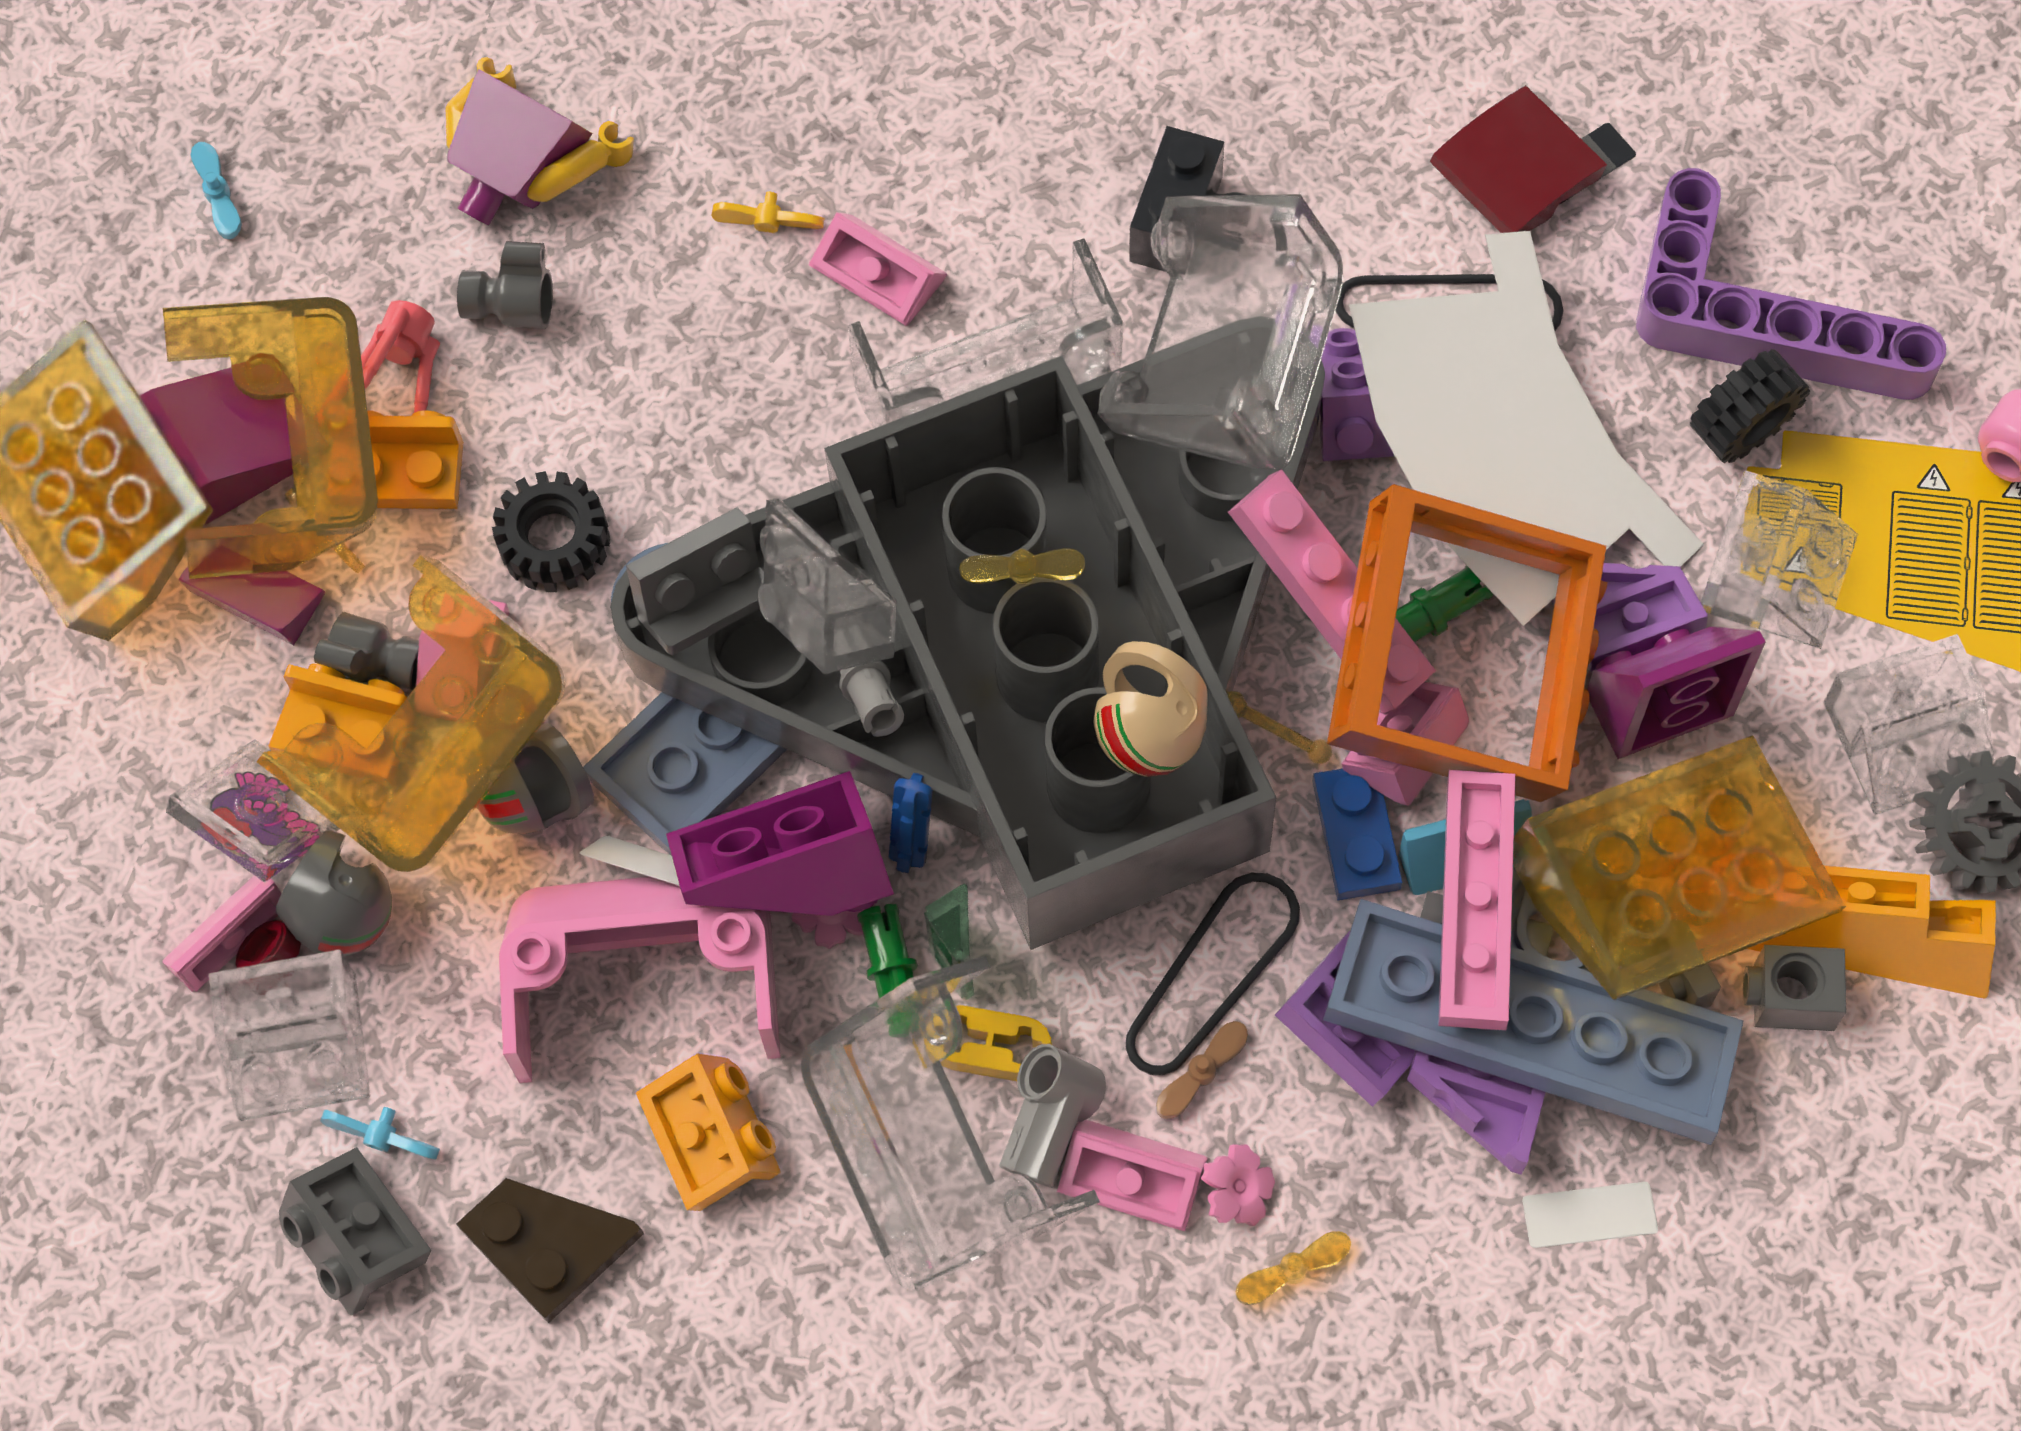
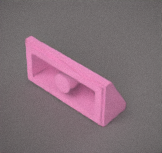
[808,212,947,326]
[1341,682,1469,806]
[162,873,282,992]
[1057,1120,1208,1231]

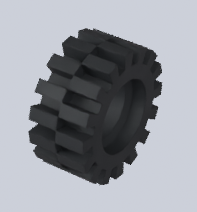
[1690,349,1810,463]
[492,471,610,592]

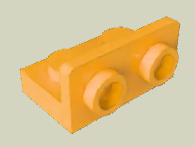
[330,410,464,509]
[268,664,417,786]
[636,1054,781,1211]

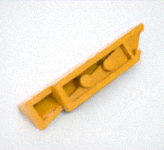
[1667,857,1996,999]

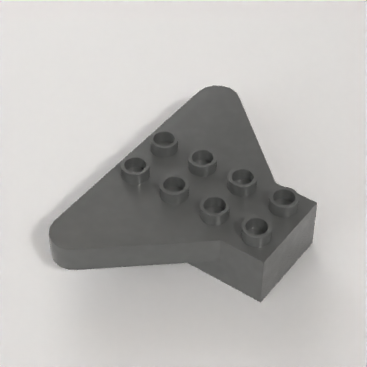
[610,318,1325,950]

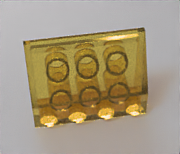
[0,320,213,641]
[1513,735,1846,1000]

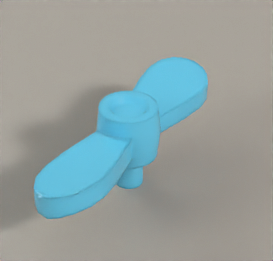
[190,142,242,239]
[320,1107,440,1159]

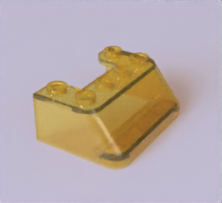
[256,555,565,872]

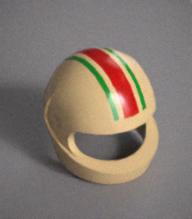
[1094,641,1208,776]

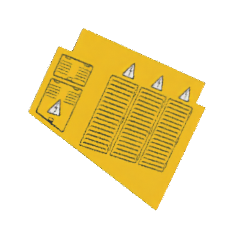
[1740,430,2021,672]

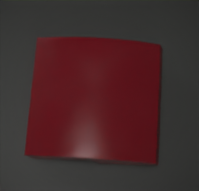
[1430,85,1607,233]

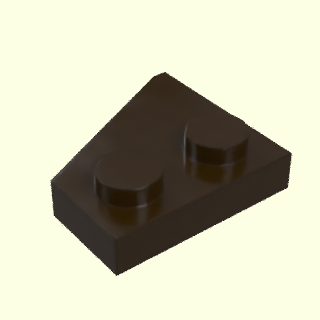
[456,1178,644,1323]

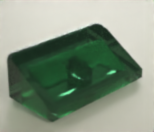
[924,883,974,1000]

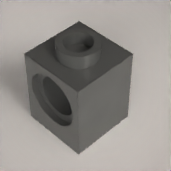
[1743,945,1846,1031]

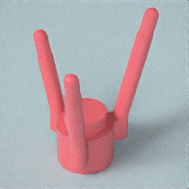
[317,300,440,431]

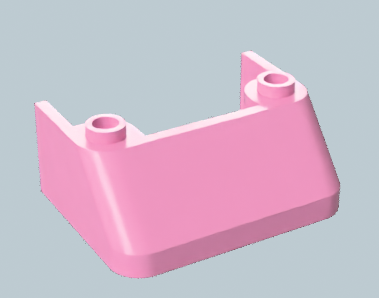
[499,877,781,1083]

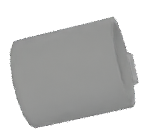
[999,1044,1106,1188]

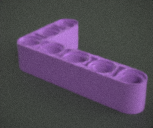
[1636,168,1946,400]

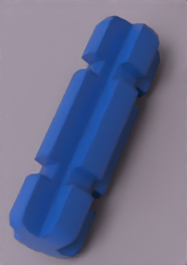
[889,773,933,873]

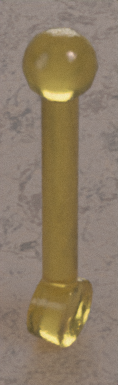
[1227,691,1332,764]

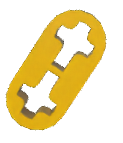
[928,1005,1052,1081]

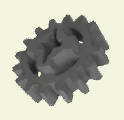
[1909,751,2021,894]

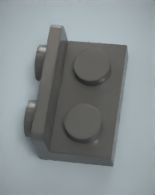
[626,507,779,655]
[279,1147,431,1315]

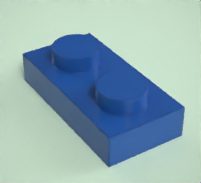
[1312,768,1403,901]

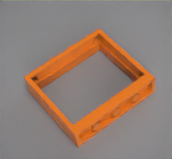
[1327,484,1608,802]

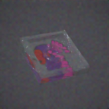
[166,739,352,883]

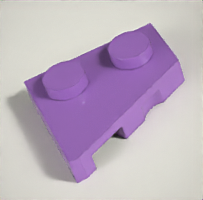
[1551,563,1708,672]
[1275,931,1415,1107]
[1407,1050,1545,1175]

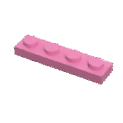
[1228,469,1436,713]
[1438,770,1515,1031]

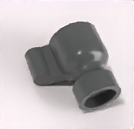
[457,241,553,329]
[314,612,419,690]

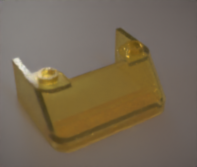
[162,297,378,579]

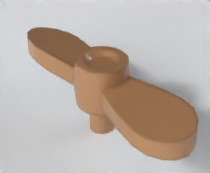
[1156,1021,1248,1119]

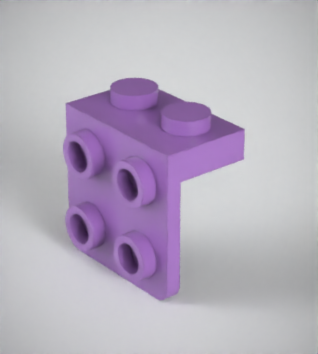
[1311,328,1394,461]

